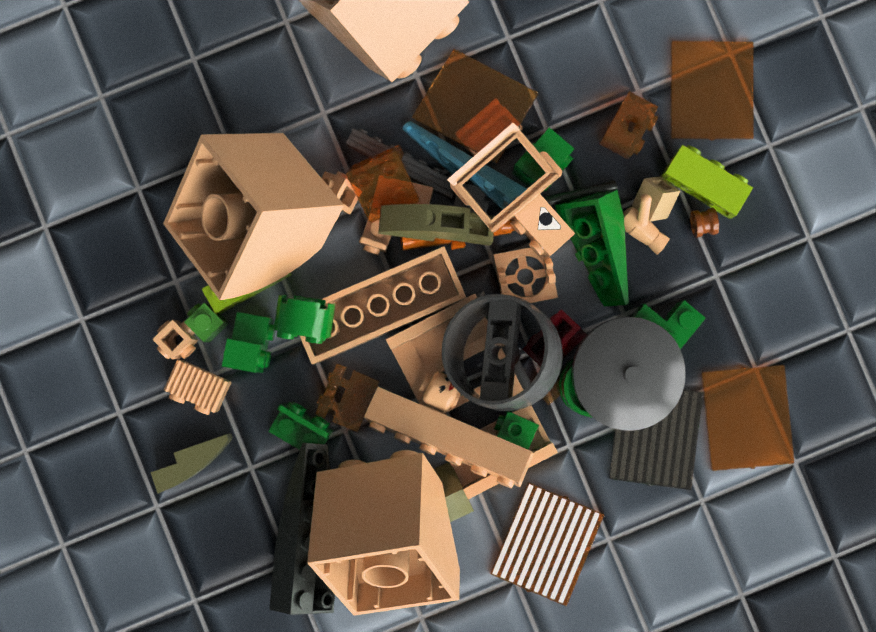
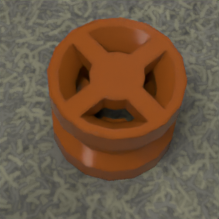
[690,207,719,238]

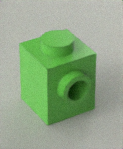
[184,303,229,342]

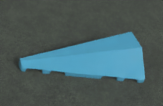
[403,121,527,209]

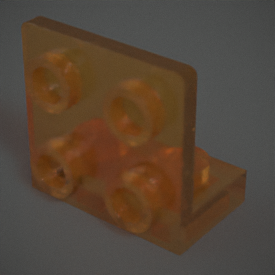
[346,145,420,223]

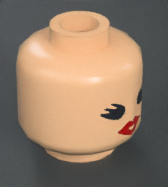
[419,371,461,412]

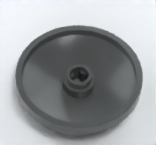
[572,317,685,431]

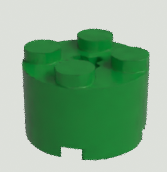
[274,295,336,344]

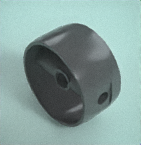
[442,294,563,411]

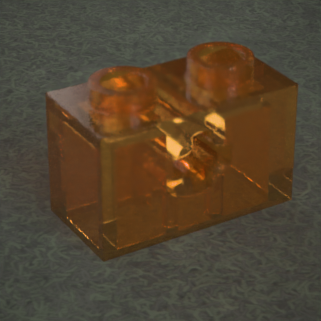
[600,91,658,159]

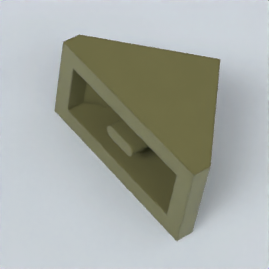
[434,462,474,522]

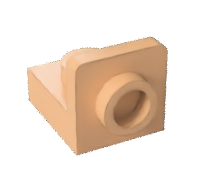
[359,212,392,255]

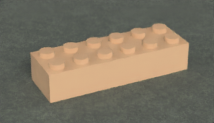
[300,246,467,364]

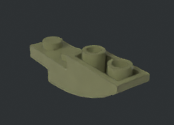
[378,204,494,246]

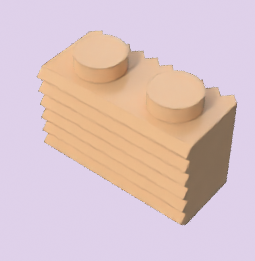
[164,359,231,415]

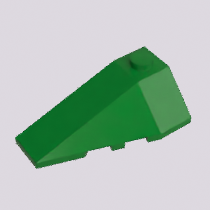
[555,190,629,307]

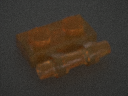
[315,363,379,432]

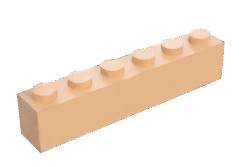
[364,387,533,488]

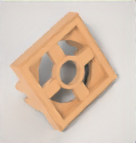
[493,247,558,303]

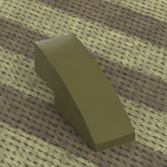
[150,433,233,494]

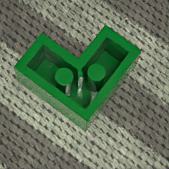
[512,127,574,192]
[631,300,706,349]
[221,312,276,373]

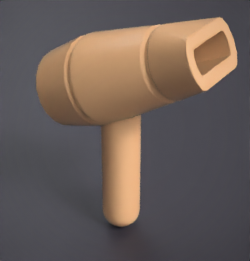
[623,194,670,255]

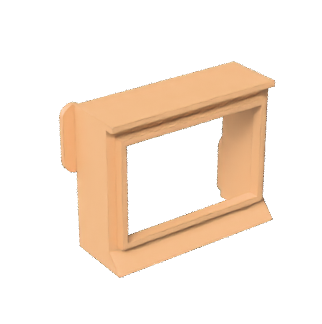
[447,123,562,232]

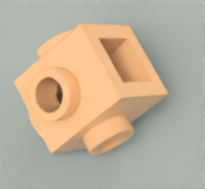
[322,171,363,215]
[152,320,199,359]

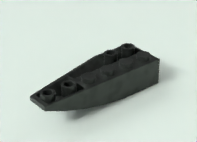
[269,443,335,615]

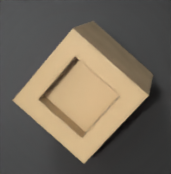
[632,176,680,221]

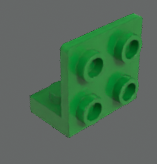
[268,401,333,450]

